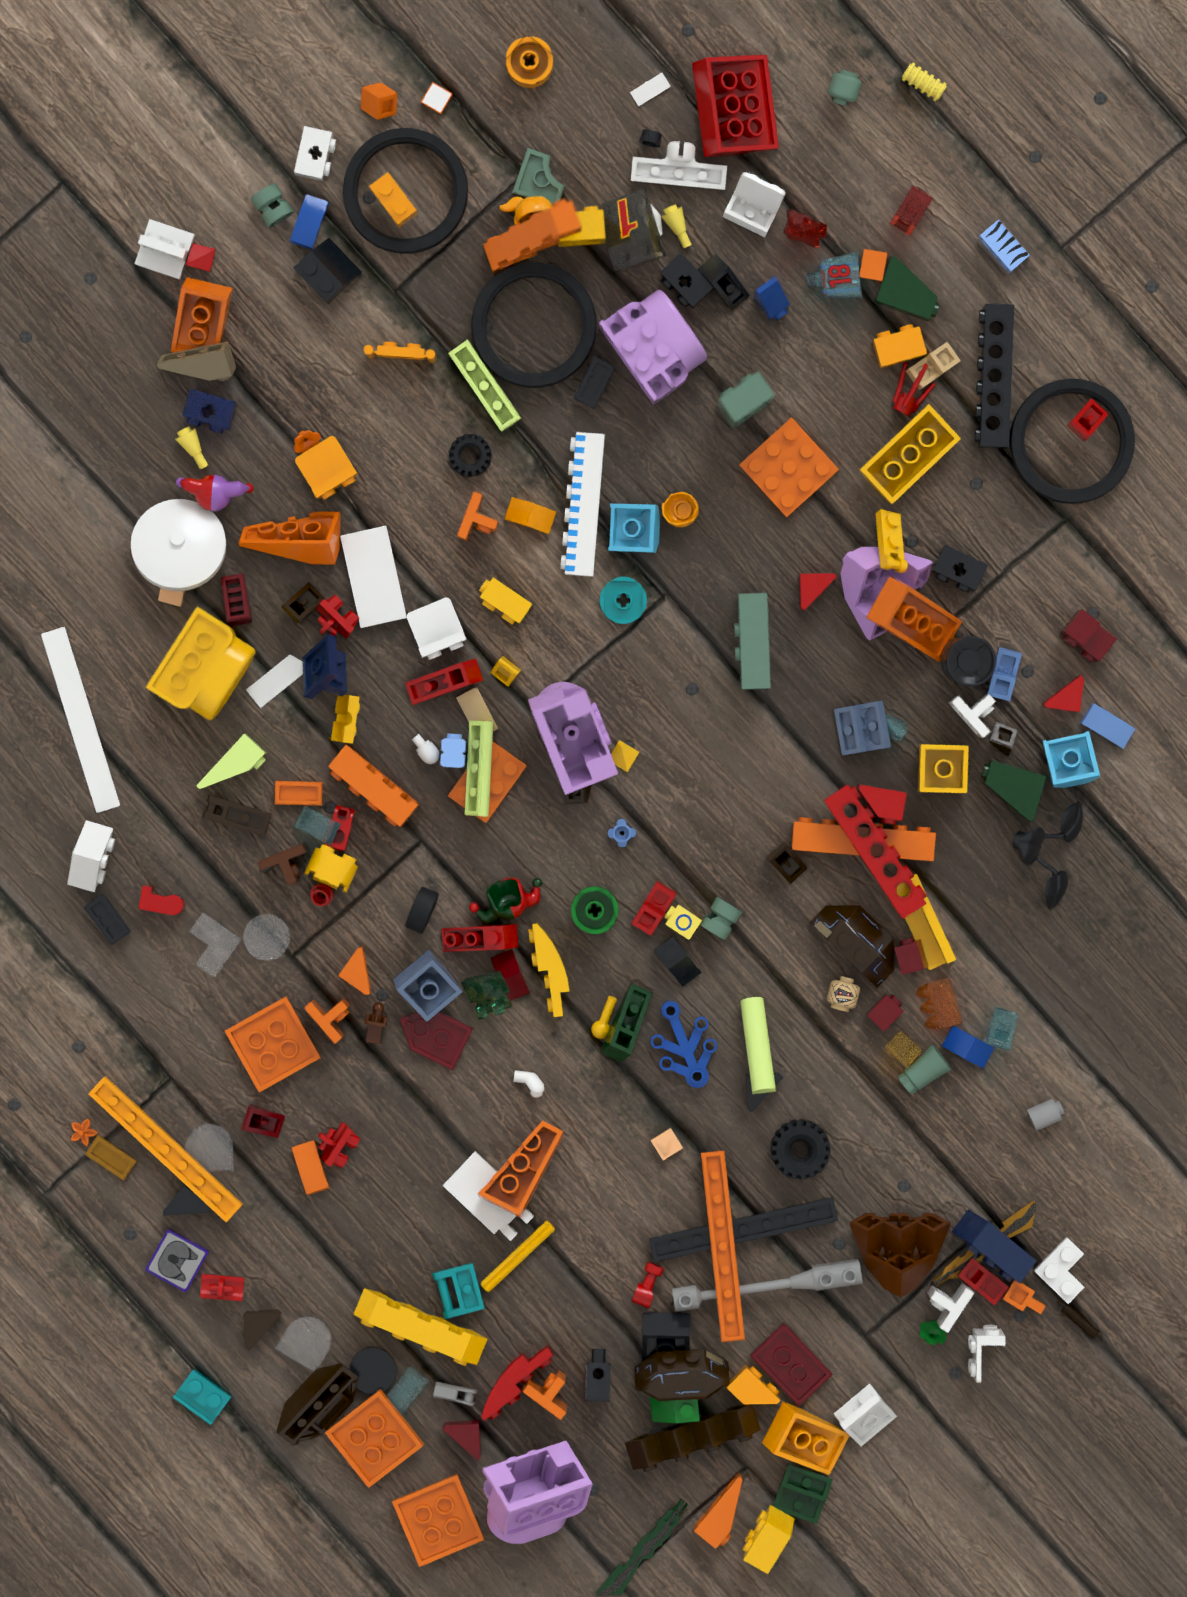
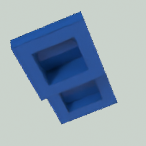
[290,194,329,250]

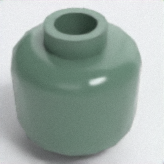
[828,69,862,106]

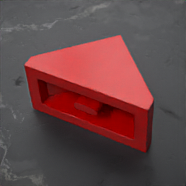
[1066,398,1109,442]
[799,573,837,611]
[1041,675,1084,712]

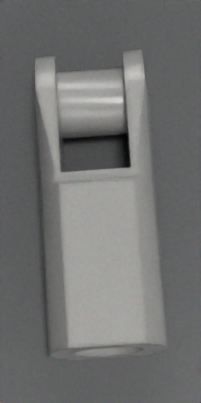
[433,1382,477,1406]

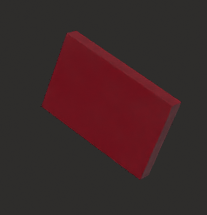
[750,1322,833,1407]

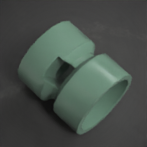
[250,183,294,228]
[699,897,743,941]

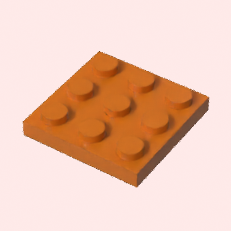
[739,417,839,518]
[225,996,321,1092]
[325,1389,424,1488]
[392,1473,485,1567]

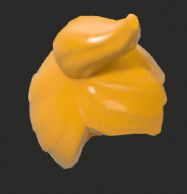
[499,196,553,225]

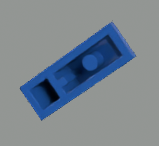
[753,277,790,321]

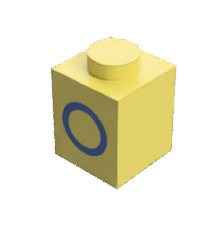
[664,904,702,940]

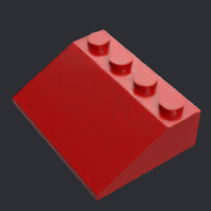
[692,55,779,157]

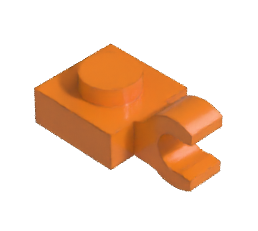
[1002,1280,1046,1314]

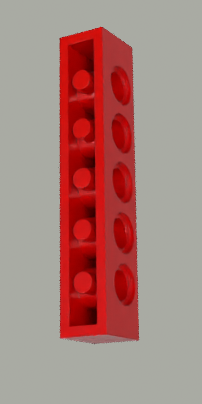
[823,784,927,919]

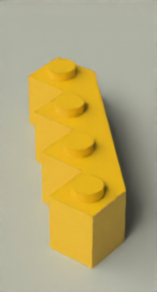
[354,1288,487,1366]

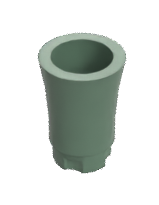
[898,1044,952,1095]

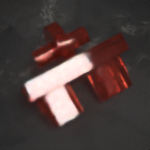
[783,209,827,248]

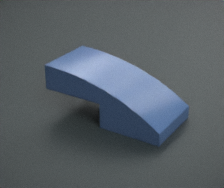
[987,647,1022,701]
[1080,703,1135,749]

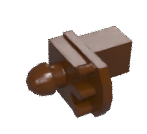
[365,1002,387,1044]

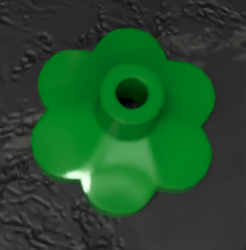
[919,1320,947,1345]

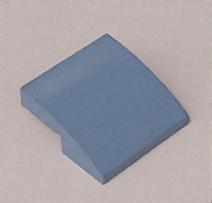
[834,700,891,756]

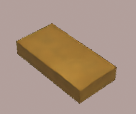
[84,1134,138,1181]

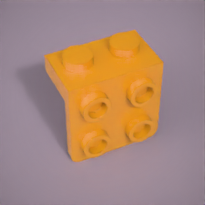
[295,436,358,500]

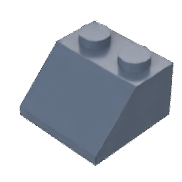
[393,950,463,1022]

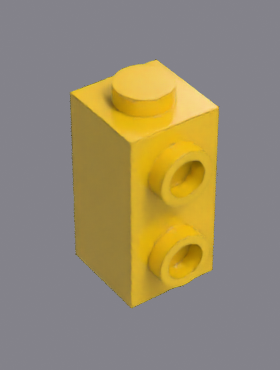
[479,578,533,625]

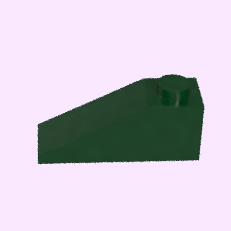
[600,983,652,1062]

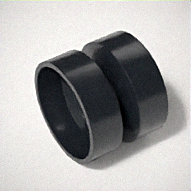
[940,635,996,686]

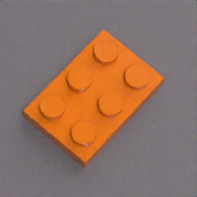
[448,742,527,823]

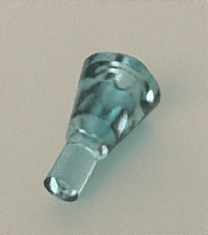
[885,713,909,742]

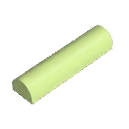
[448,340,521,432]
[465,721,493,817]
[740,997,776,1094]

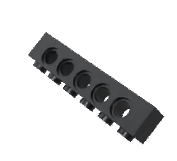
[974,304,1014,449]

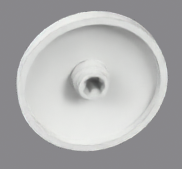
[131,499,226,591]

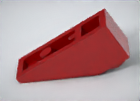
[405,658,484,705]

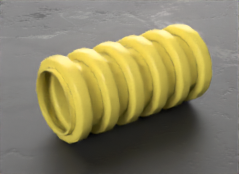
[902,62,947,102]

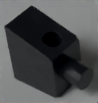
[585,1349,610,1402]

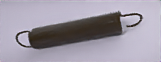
[1057,1301,1103,1342]

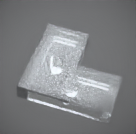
[189,912,242,978]

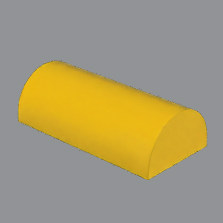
[859,404,961,504]

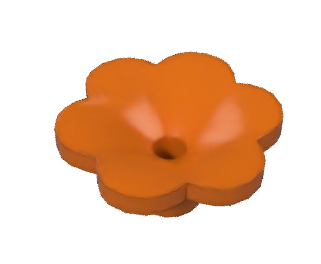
[293,430,321,453]

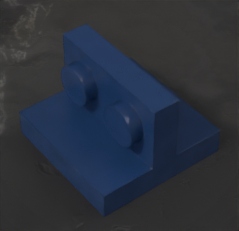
[302,634,347,699]

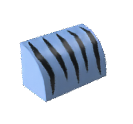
[978,220,1030,274]

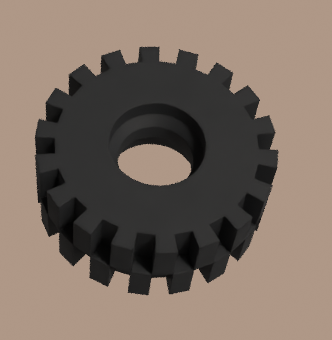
[771,1119,831,1180]

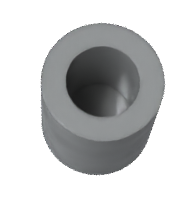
[1027,1098,1065,1131]

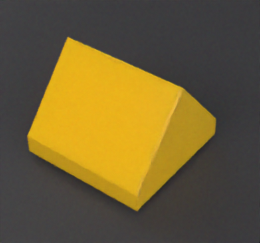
[490,656,521,687]

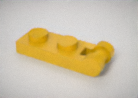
[875,509,908,574]

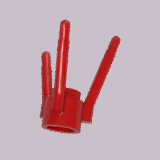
[892,362,936,416]

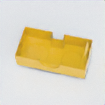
[330,695,360,744]

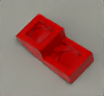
[631,881,677,936]
[958,1258,1009,1306]

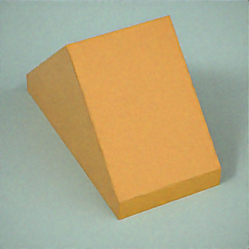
[504,497,556,534]

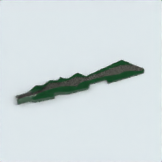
[596,1498,688,1596]

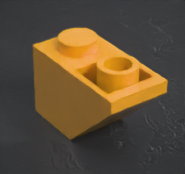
[726,1364,780,1404]

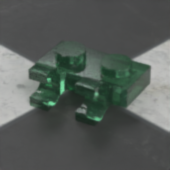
[461,970,513,1020]

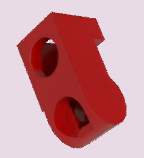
[324,805,355,853]
[138,885,185,915]

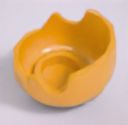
[661,492,699,528]

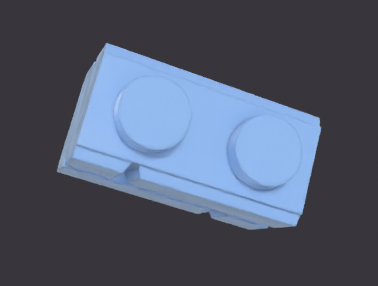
[440,734,467,768]

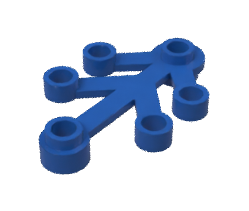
[650,1001,717,1088]

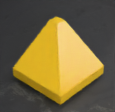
[611,740,639,772]

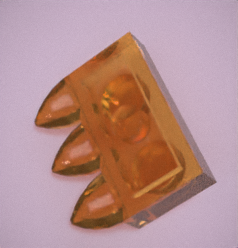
[915,977,962,1029]

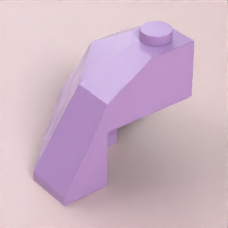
[840,547,933,640]

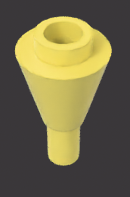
[661,204,692,248]
[175,426,208,469]

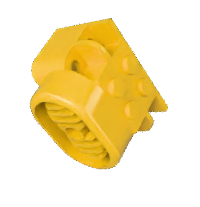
[146,607,256,720]

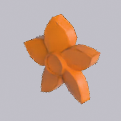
[71,1118,98,1147]

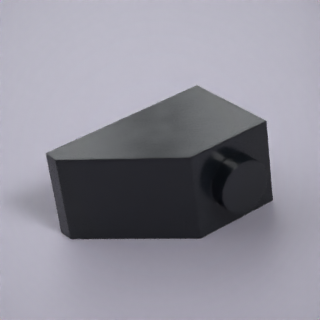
[697,254,750,311]
[654,935,701,987]

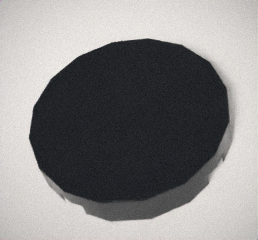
[350,1347,397,1394]

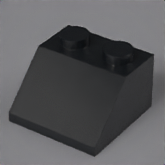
[293,238,362,304]
[642,1312,690,1362]

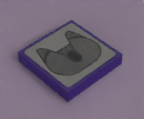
[145,1228,209,1293]

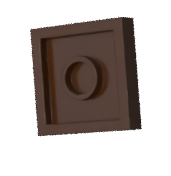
[258,843,309,885]

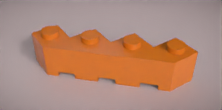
[483,199,582,275]

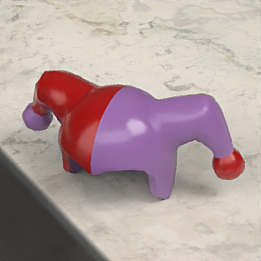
[176,475,254,512]

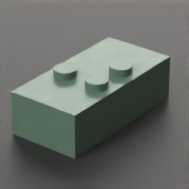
[716,372,775,430]
[734,593,771,690]

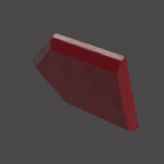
[399,1012,473,1071]

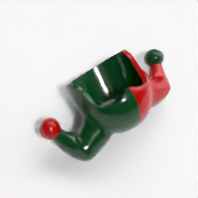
[469,878,542,926]

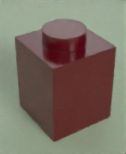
[894,937,928,975]
[866,994,903,1031]

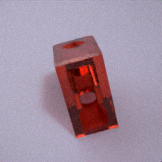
[890,185,933,236]

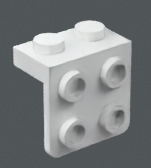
[722,172,785,237]
[407,598,467,660]
[968,1325,1005,1383]

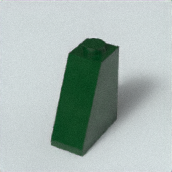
[875,256,940,322]
[981,760,1046,822]

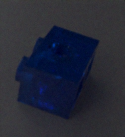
[182,389,238,434]

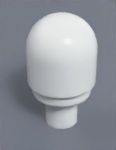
[412,734,440,764]

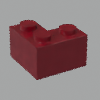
[1060,609,1117,663]

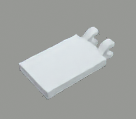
[443,1151,534,1241]

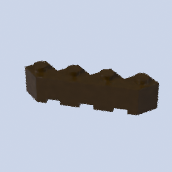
[625,1404,760,1472]

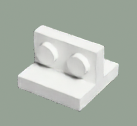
[135,219,195,280]
[948,694,996,738]
[927,1282,974,1333]
[834,1384,897,1446]

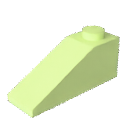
[196,734,267,789]

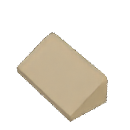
[456,687,498,731]

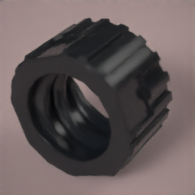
[639,129,662,148]

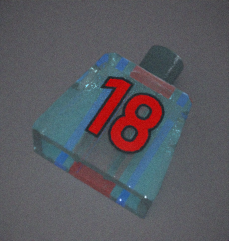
[806,252,862,299]

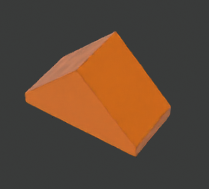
[338,946,371,995]

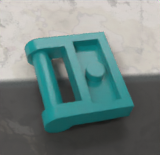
[432,1262,485,1319]

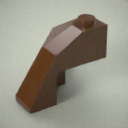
[850,1213,950,1298]

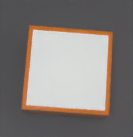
[421,82,453,115]

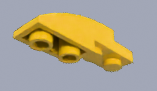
[528,923,570,1017]

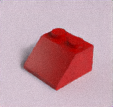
[856,784,907,825]

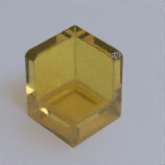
[885,1031,922,1068]

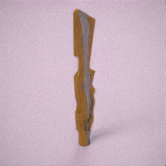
[932,1201,1036,1287]

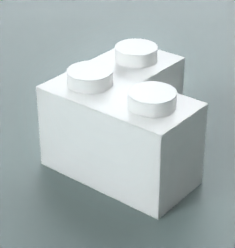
[67,820,115,892]

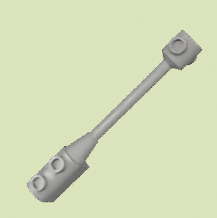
[672,1259,863,1312]

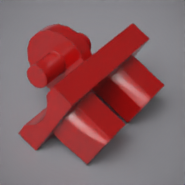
[315,595,359,639]
[318,1122,360,1168]
[200,1273,245,1301]

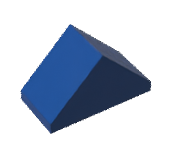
[942,1025,994,1068]

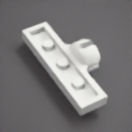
[631,141,727,190]

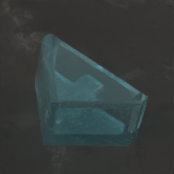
[984,1007,1018,1051]

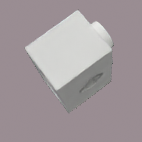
[294,126,336,181]

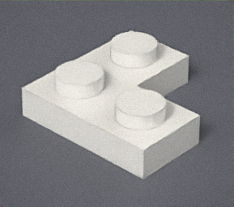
[1034,1237,1085,1304]

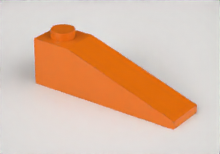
[239,512,341,565]

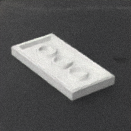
[340,526,407,628]

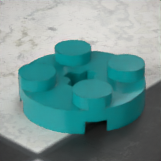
[600,577,647,624]

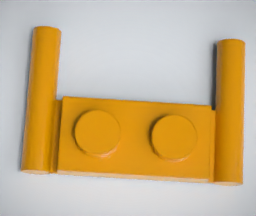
[364,342,437,363]

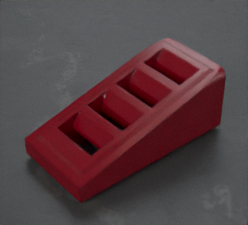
[220,573,252,626]

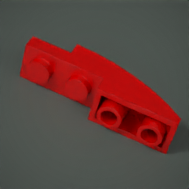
[481,1345,553,1421]

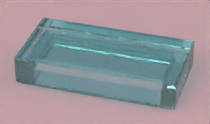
[295,806,341,845]
[387,1366,429,1415]

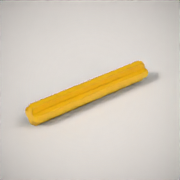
[481,1221,555,1292]

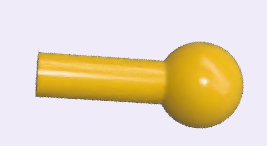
[591,996,617,1039]

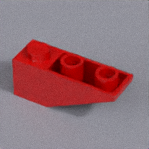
[441,924,518,952]

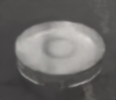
[243,914,291,961]

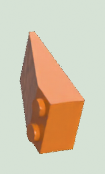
[866,576,962,662]

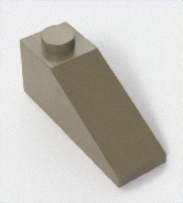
[157,341,236,381]

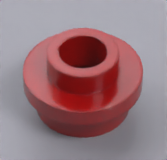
[310,883,334,906]

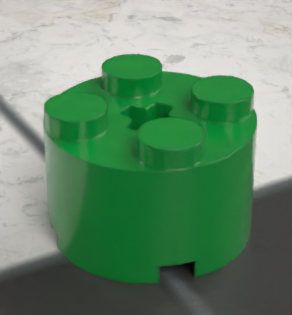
[571,886,618,934]

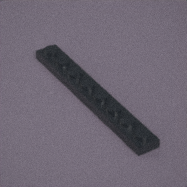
[649,1197,838,1262]

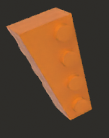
[328,744,420,827]
[478,1121,564,1218]

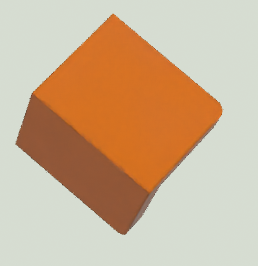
[361,82,398,120]
[859,249,887,283]

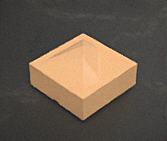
[651,1128,683,1160]

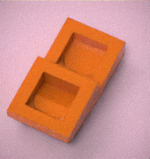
[292,1140,329,1195]

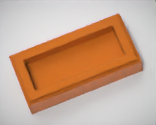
[275,781,323,806]

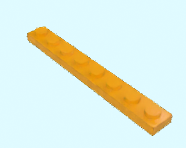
[89,1076,243,1222]

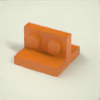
[457,492,499,541]
[304,998,350,1044]
[523,1370,567,1420]

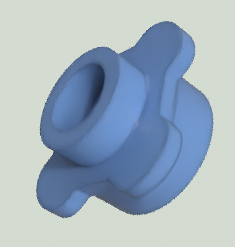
[608,819,636,847]

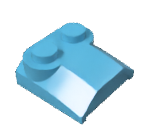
[608,504,660,553]
[1043,731,1100,788]

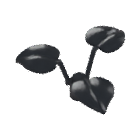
[1013,801,1083,910]

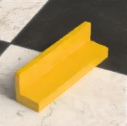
[896,873,956,970]

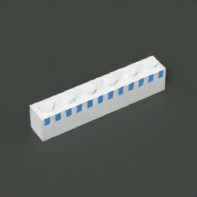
[561,432,605,577]

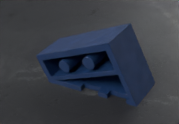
[952,1210,1036,1283]

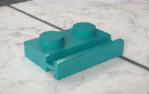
[173,1369,232,1425]

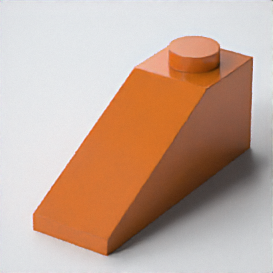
[693,1473,743,1549]

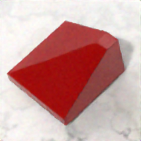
[186,243,216,272]

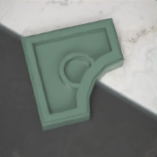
[512,148,565,204]

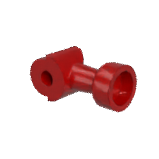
[631,1261,665,1309]

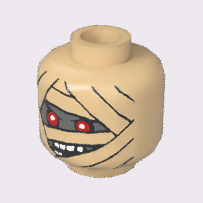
[827,976,860,1012]

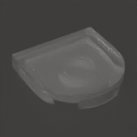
[186,1123,234,1171]
[275,1316,332,1372]

